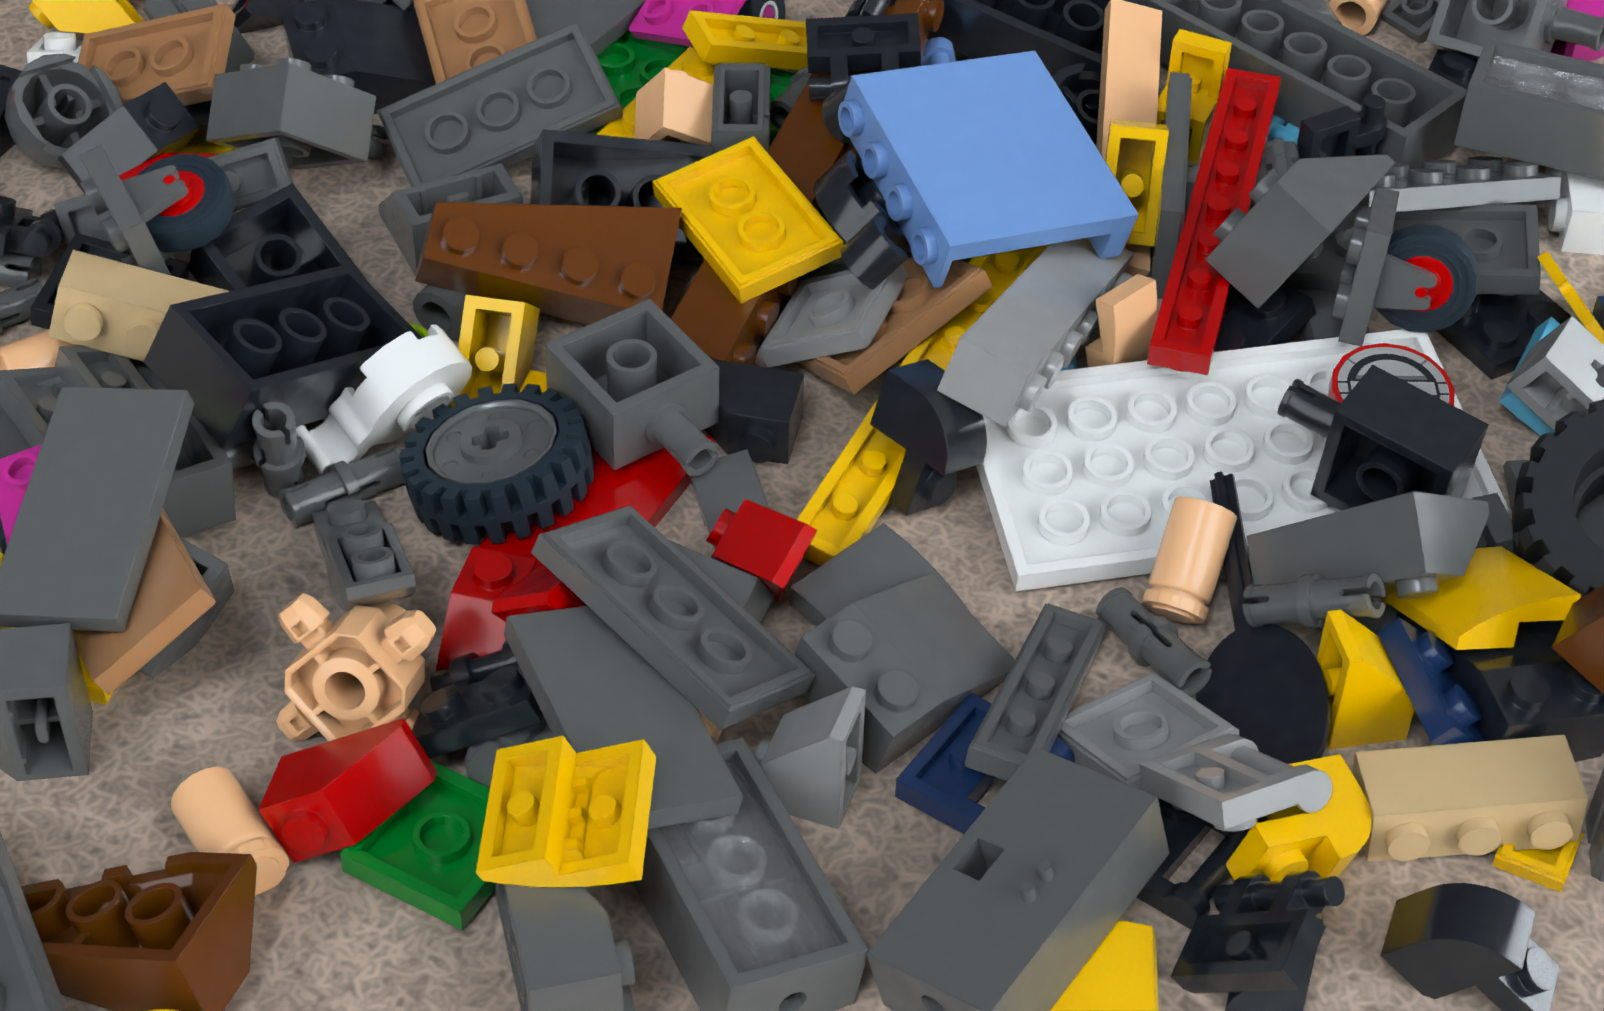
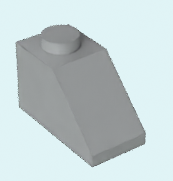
[754,686,866,829]

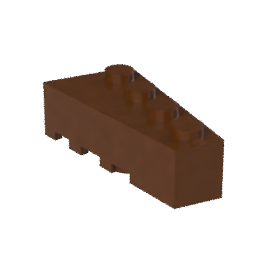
[415,202,682,325]

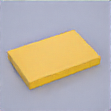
[652,136,843,304]

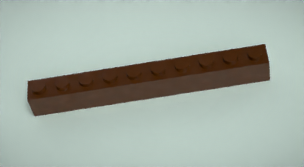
[671,0,944,366]

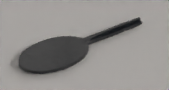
[1196,471,1331,764]

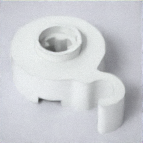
[296,324,472,475]

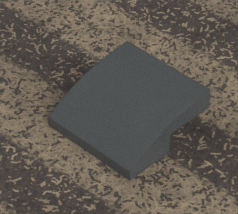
[0,345,151,448]
[789,523,970,626]

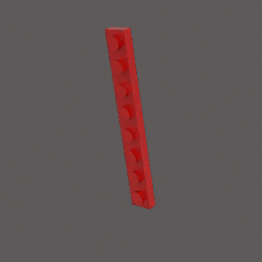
[1147,68,1281,375]

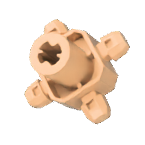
[276,593,436,741]

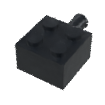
[1277,364,1489,511]

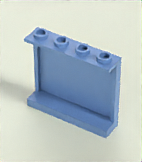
[838,51,1139,288]

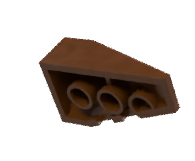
[21,852,257,1011]

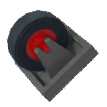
[79,145,236,275]
[1331,187,1479,346]

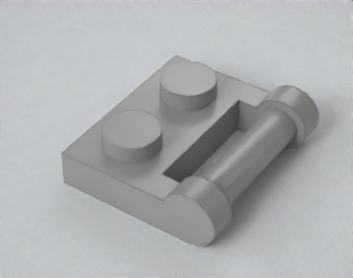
[1139,734,1332,832]

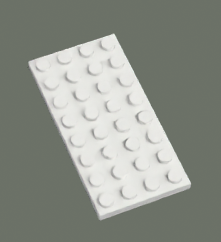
[976,329,1510,592]

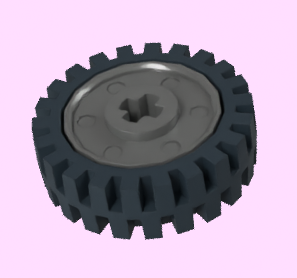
[399,383,595,545]

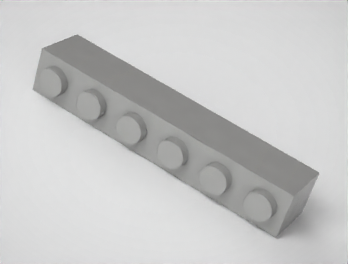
[937,238,1134,427]

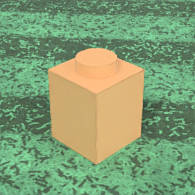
[635,68,713,146]

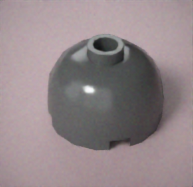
[5,53,123,169]

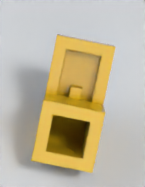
[1157,29,1232,164]
[1226,754,1372,881]

